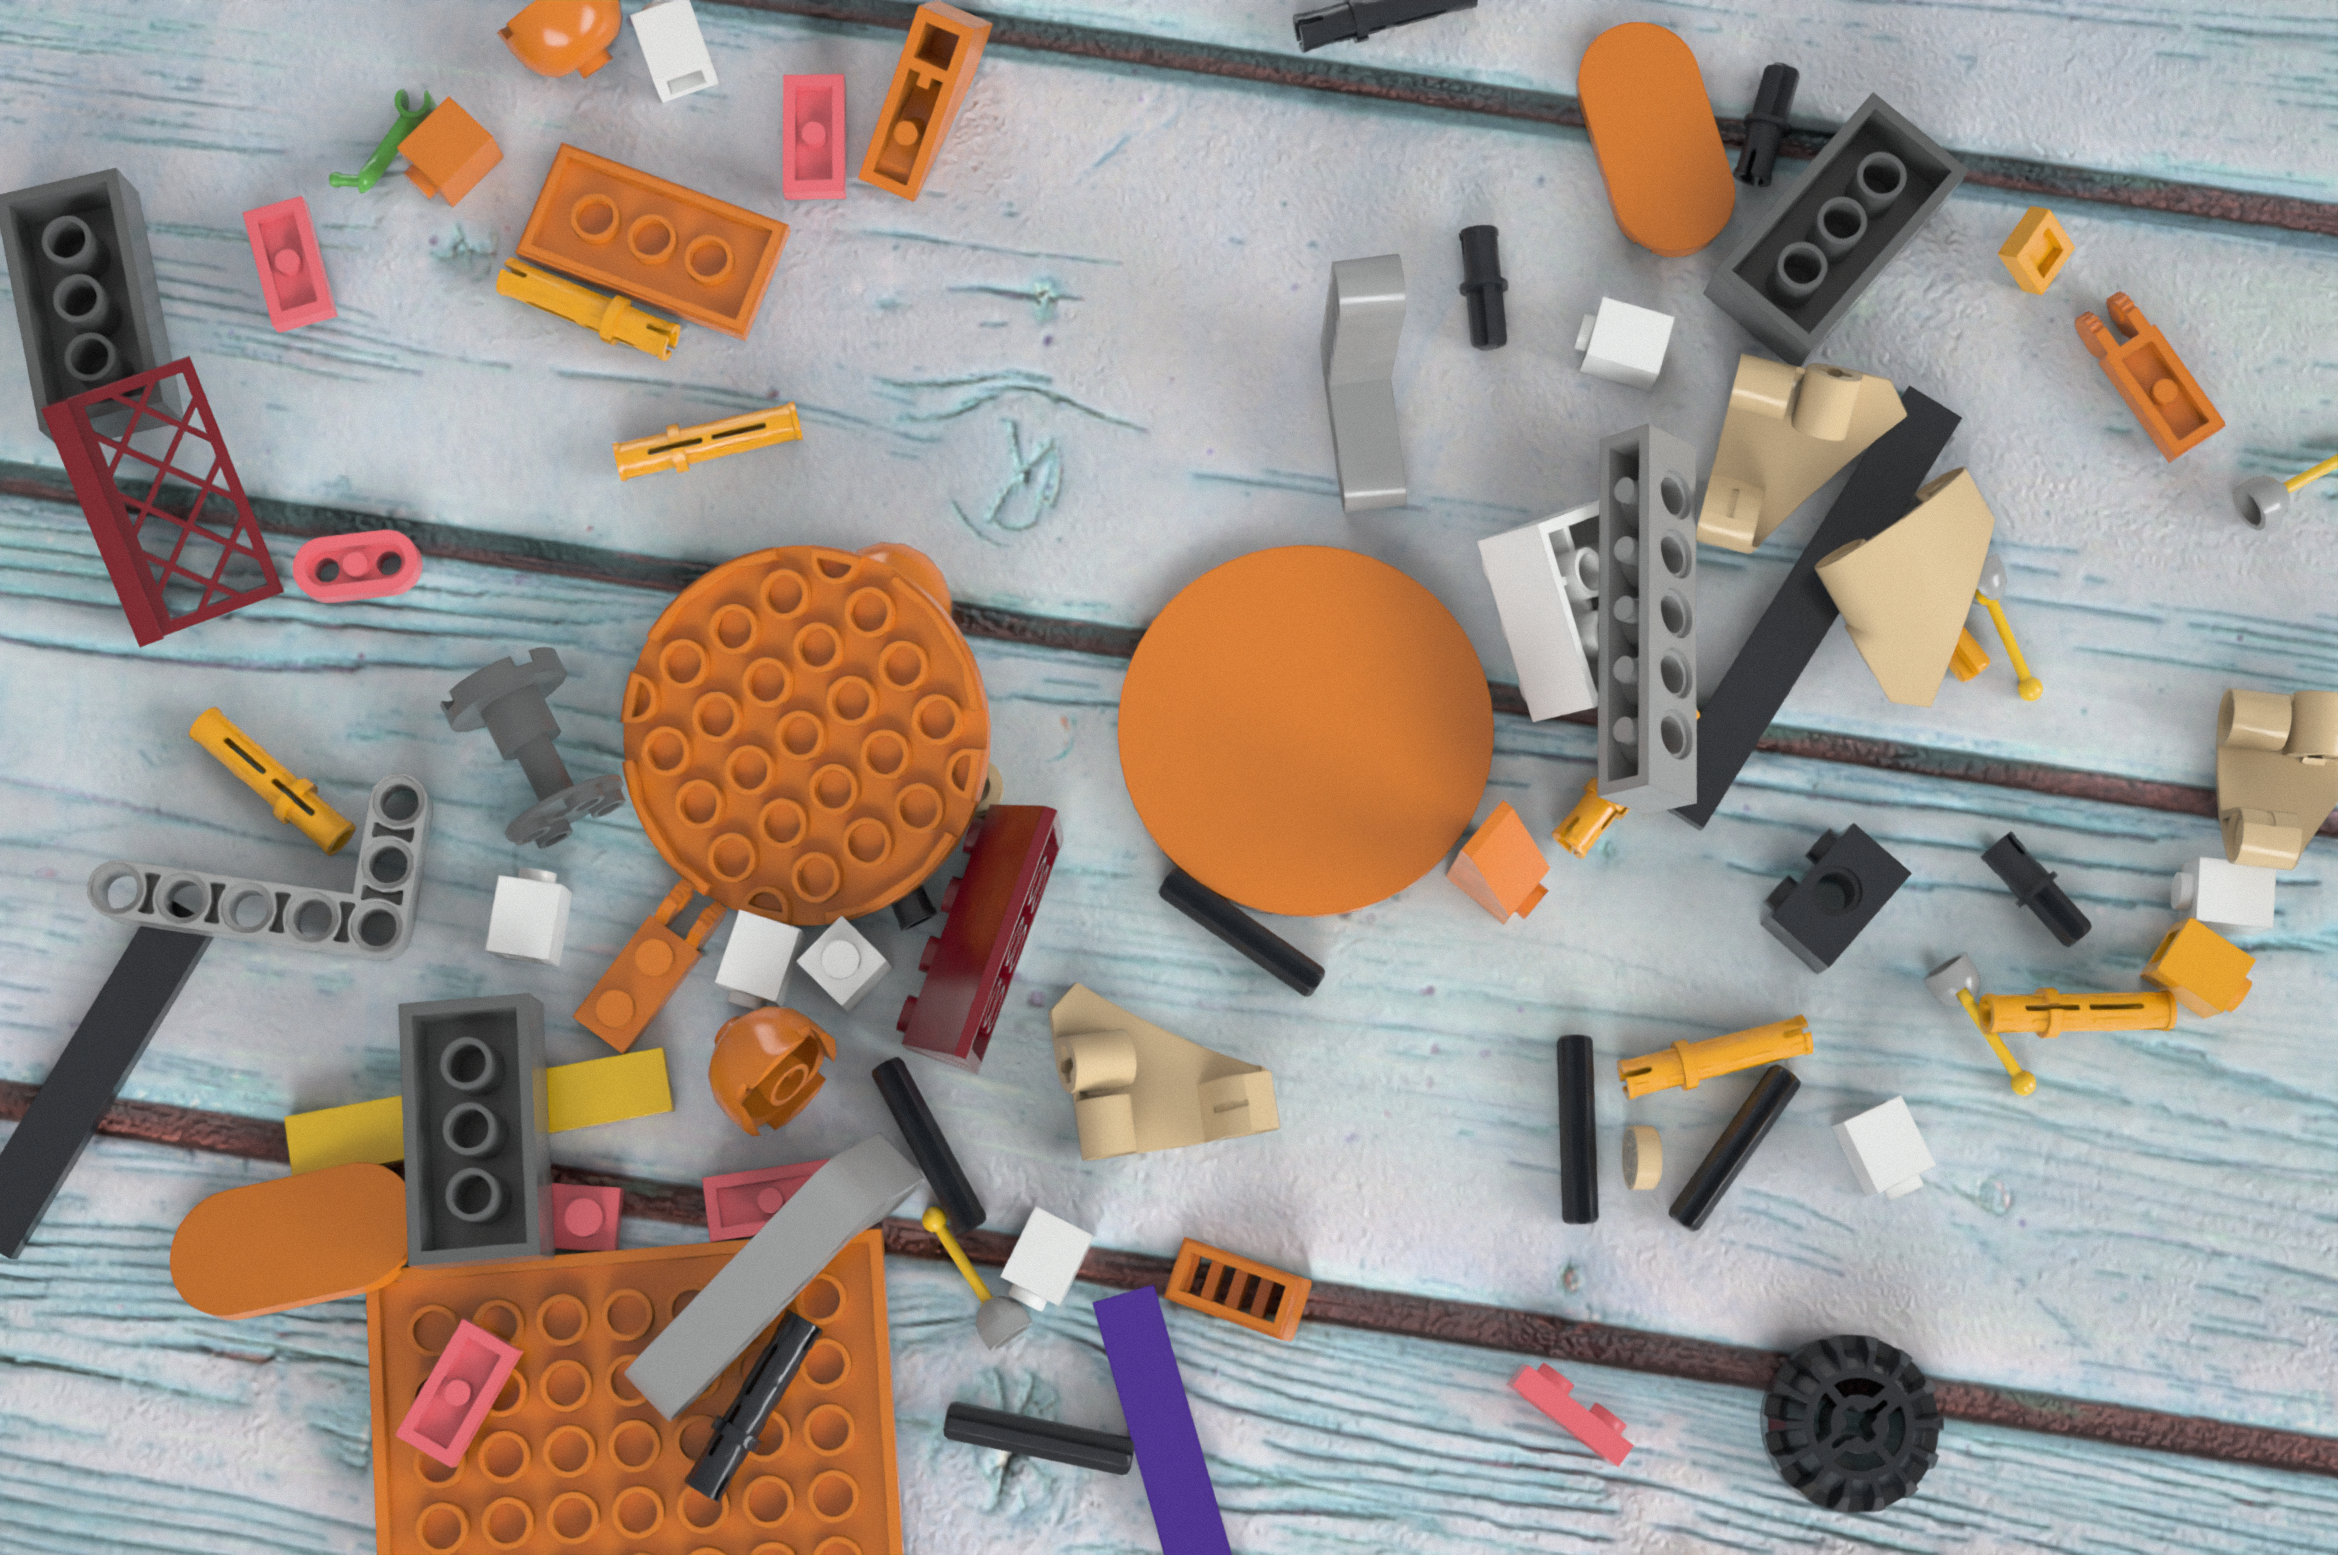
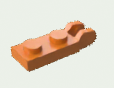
[2074,291,2226,463]
[572,878,728,1054]

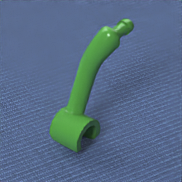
[329,89,437,194]

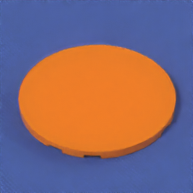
[620,545,991,926]
[1118,545,1494,918]

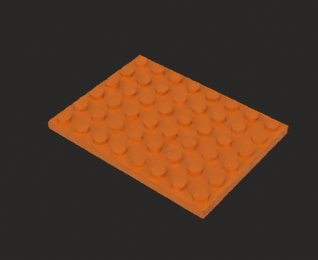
[366,1229,905,1555]

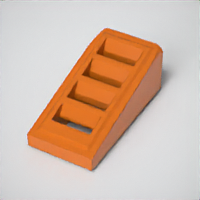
[1164,1237,1312,1342]

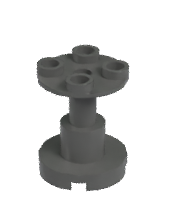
[440,647,626,849]

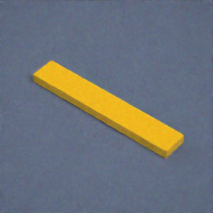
[284,1047,676,1176]

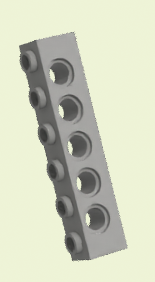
[1597,423,1697,814]

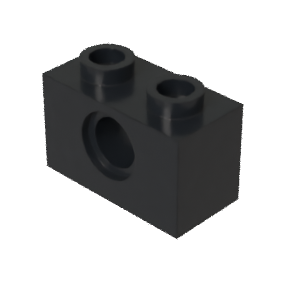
[1760,822,1912,975]

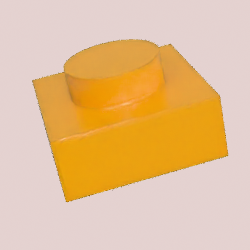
[1997,205,2075,296]

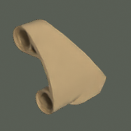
[1696,353,1907,554]
[1814,467,1995,708]
[2216,688,2338,871]
[1048,982,1281,1161]

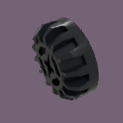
[1760,1335,1944,1513]

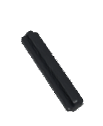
[1158,868,1325,997]
[1557,1034,1599,1225]
[872,1057,986,1234]
[1668,1064,1801,1232]
[943,1401,1134,1475]

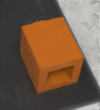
[396,96,504,208]

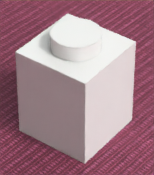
[630,0,719,103]
[1574,297,1675,392]
[2170,857,2276,935]
[485,868,573,966]
[715,910,807,1011]
[796,915,893,1013]
[1831,1095,1936,1201]
[1000,1206,1095,1312]

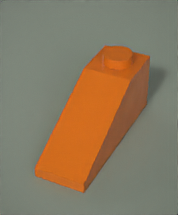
[858,0,993,202]
[1446,800,1550,925]

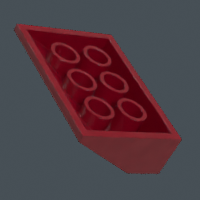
[896,804,1064,1075]

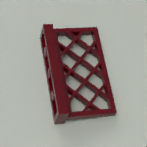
[41,356,284,647]

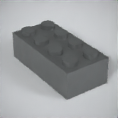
[1703,92,1969,367]
[0,168,184,443]
[398,993,555,1270]

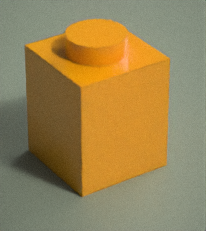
[2139,917,2256,1019]

